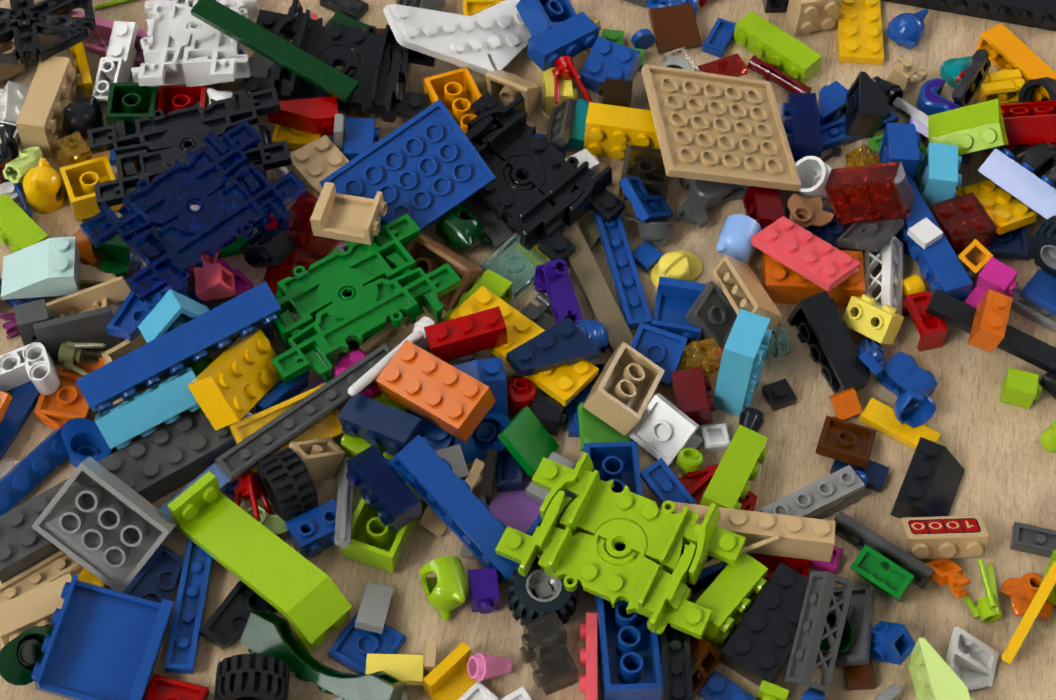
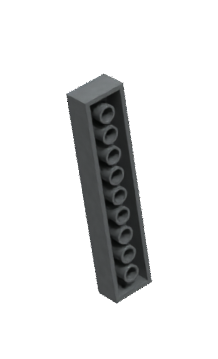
[0,407,236,584]

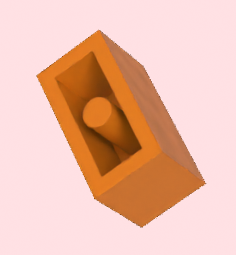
[968,289,1013,353]

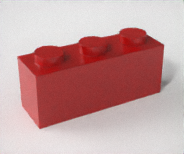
[424,306,508,361]

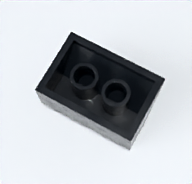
[890,437,965,519]

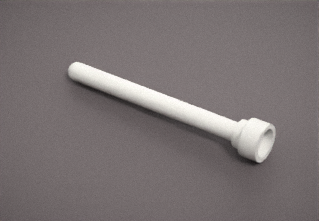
[348,316,435,396]

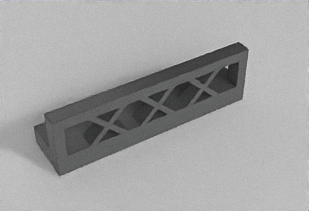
[784,571,854,693]

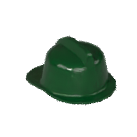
[0,626,53,686]

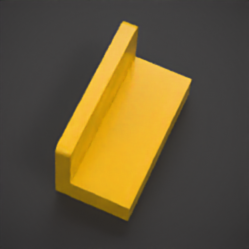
[423,642,481,700]

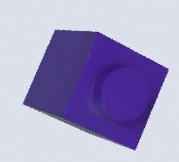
[468,567,500,614]

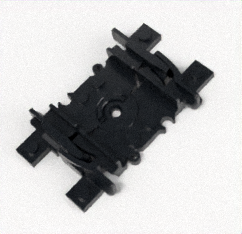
[87,87,292,221]
[465,92,625,261]

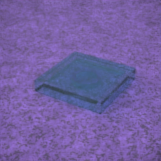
[481,233,548,298]

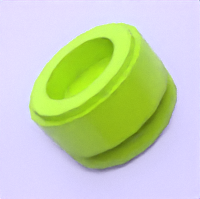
[676,448,704,476]

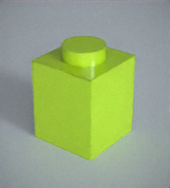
[999,367,1042,409]

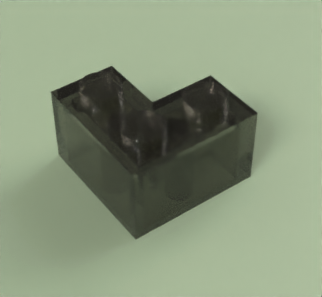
[520,611,578,696]

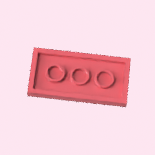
[751,216,861,292]

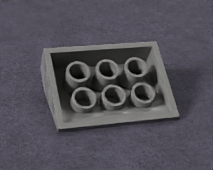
[31,456,177,593]

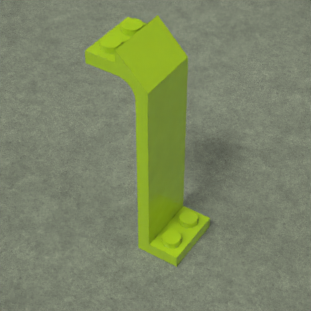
[167,471,352,653]

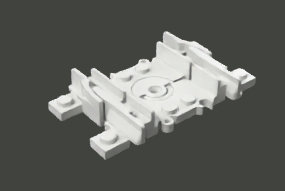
[131,0,259,87]

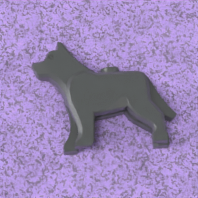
[676,178,750,228]

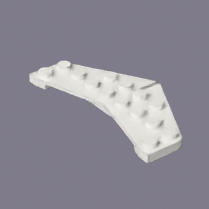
[383,0,532,75]

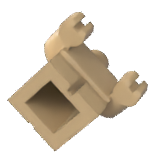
[886,55,928,99]

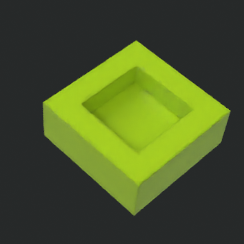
[756,680,790,700]

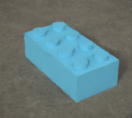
[713,309,772,417]
[95,366,200,450]

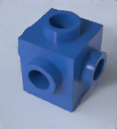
[870,621,915,665]

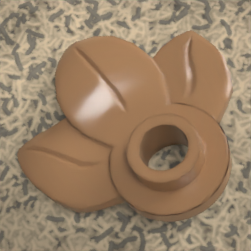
[787,193,834,229]

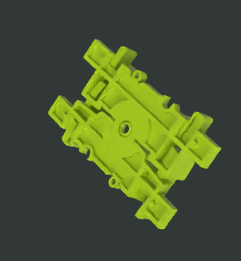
[495,452,746,639]

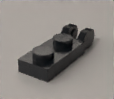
[952,48,991,107]

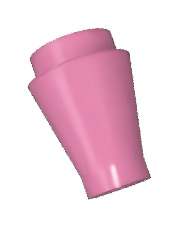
[467,653,512,682]

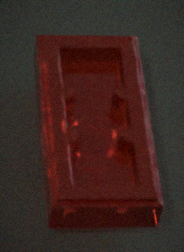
[697,53,748,77]

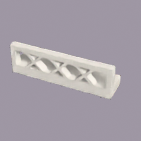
[864,236,903,330]

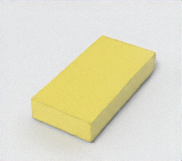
[365,653,424,685]

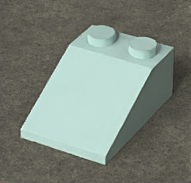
[1,236,81,300]

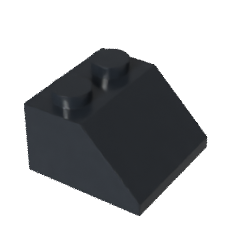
[845,71,890,138]

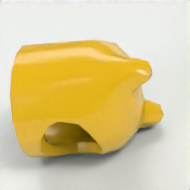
[23,158,66,214]

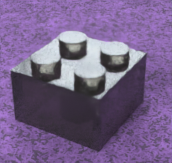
[619,144,670,200]

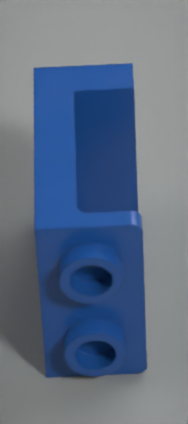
[651,276,706,346]

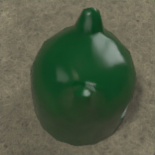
[436,204,490,252]

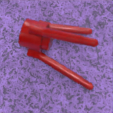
[552,56,593,104]
[233,472,273,519]

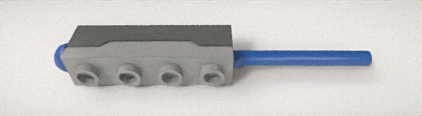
[706,465,868,561]

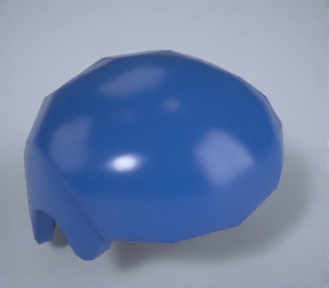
[893,389,936,428]

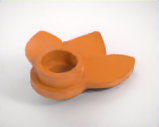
[999,573,1053,621]

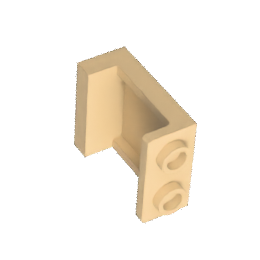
[310,182,387,245]

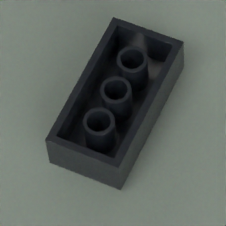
[720,562,809,687]

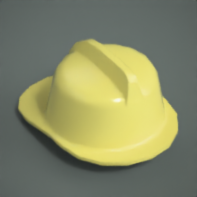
[650,250,703,289]

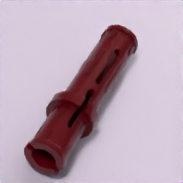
[747,55,812,100]

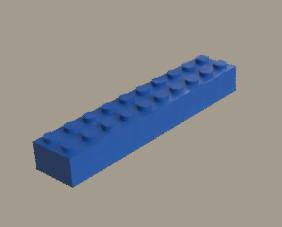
[583,441,662,700]

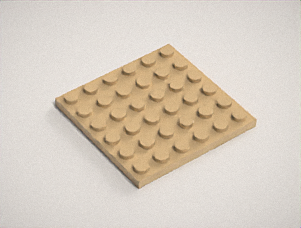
[641,64,801,191]

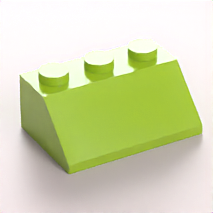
[928,98,1009,156]

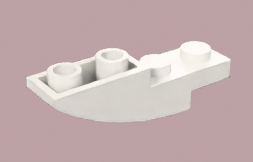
[92,21,139,101]

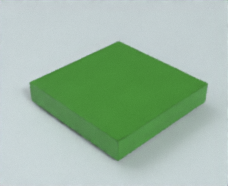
[577,402,630,451]

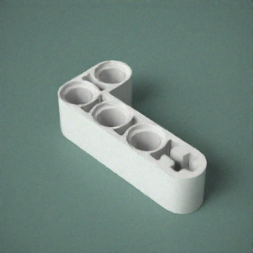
[0,342,60,395]

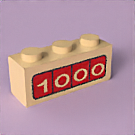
[897,515,989,559]

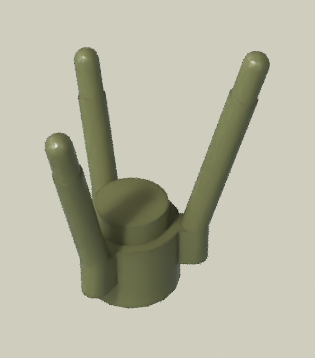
[58,341,106,376]

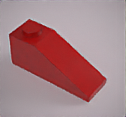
[267,96,338,135]

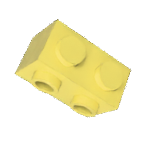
[842,294,904,345]

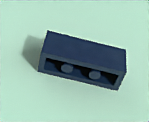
[337,394,426,455]

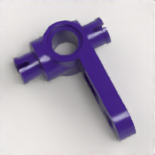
[533,259,583,324]

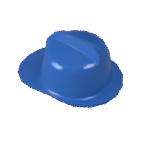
[454,412,510,463]
[61,418,111,468]

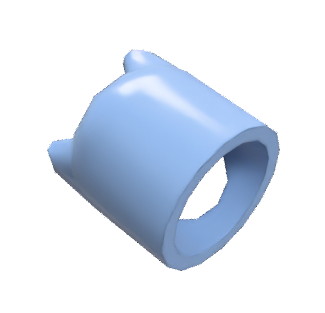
[716,214,762,264]

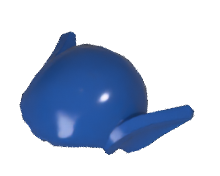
[886,8,929,50]

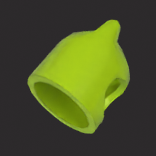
[419,556,470,622]

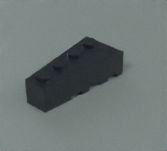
[787,291,871,394]

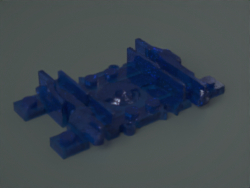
[80,120,307,302]

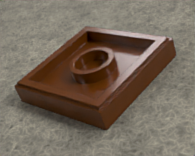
[648,3,702,53]
[815,415,876,469]

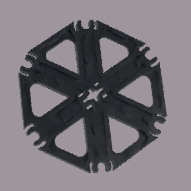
[0,0,96,65]

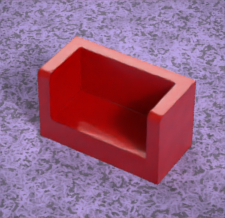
[902,291,948,352]

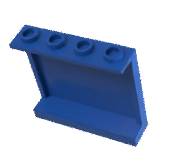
[31,574,174,700]

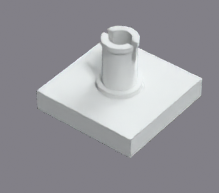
[627,393,699,467]

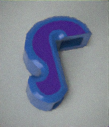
[916,78,961,116]

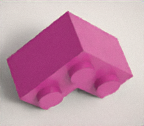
[964,257,1018,308]

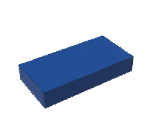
[702,17,736,58]

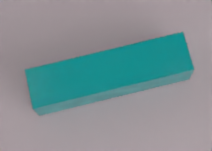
[568,99,589,150]

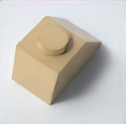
[289,437,345,481]

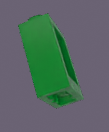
[850,544,915,602]

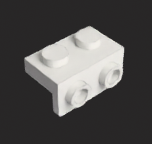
[0,81,30,124]

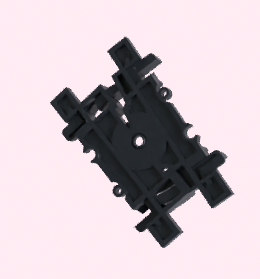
[241,0,436,123]

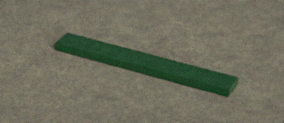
[190,0,359,103]

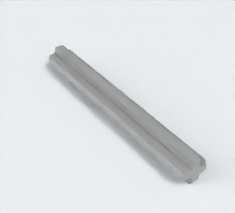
[334,457,355,549]

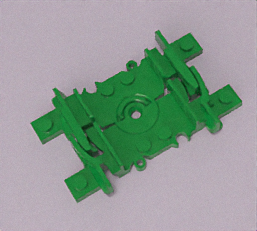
[271,213,462,383]

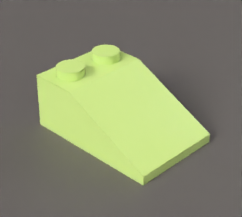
[907,637,974,700]

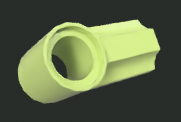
[2,146,43,184]

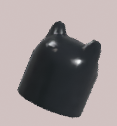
[63,96,105,146]

